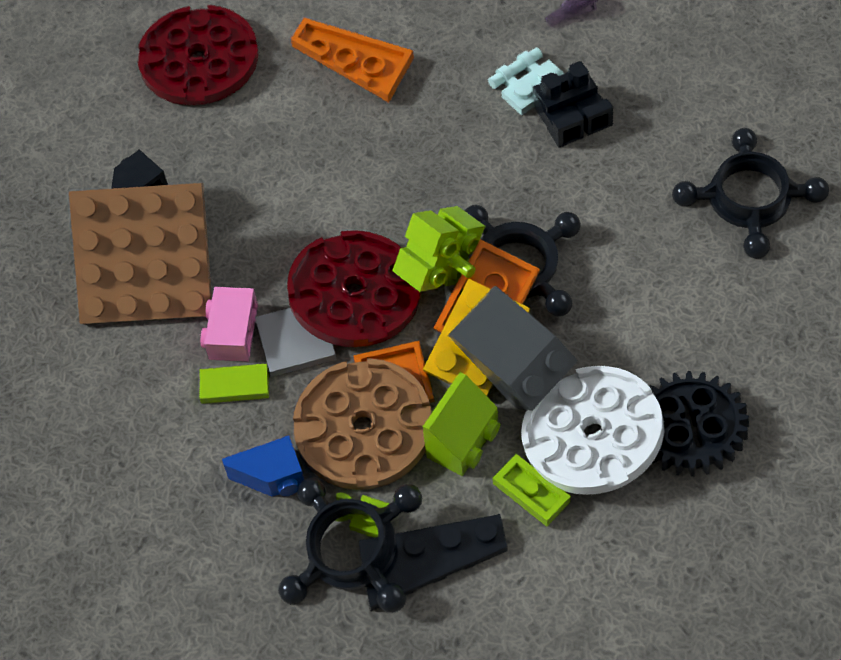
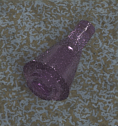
[544,0,598,28]

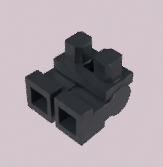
[533,61,613,148]

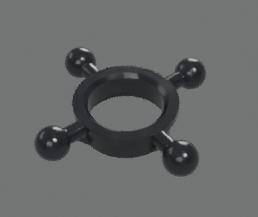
[672,128,829,259]
[451,205,581,317]
[278,478,422,613]

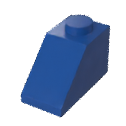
[222,436,304,497]

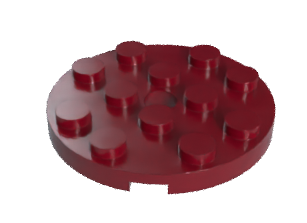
[137,5,259,105]
[287,230,420,347]

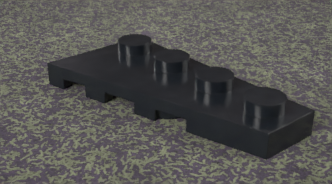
[358,514,508,611]

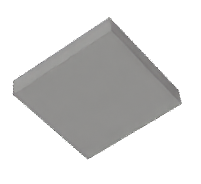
[255,308,336,377]

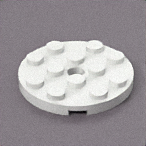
[521,366,664,495]

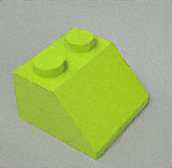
[423,372,500,477]

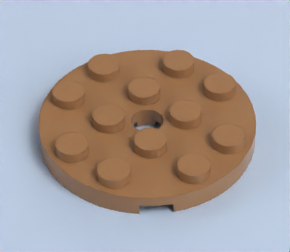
[293,358,432,490]

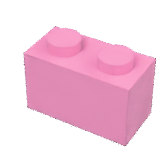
[200,287,258,362]

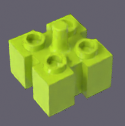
[393,206,485,292]

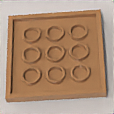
[69,183,212,324]

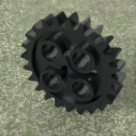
[649,371,749,477]

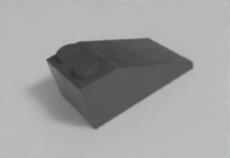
[448,286,578,411]

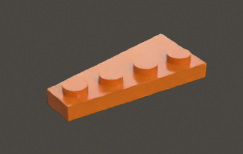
[291,18,414,103]

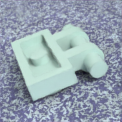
[488,47,564,115]

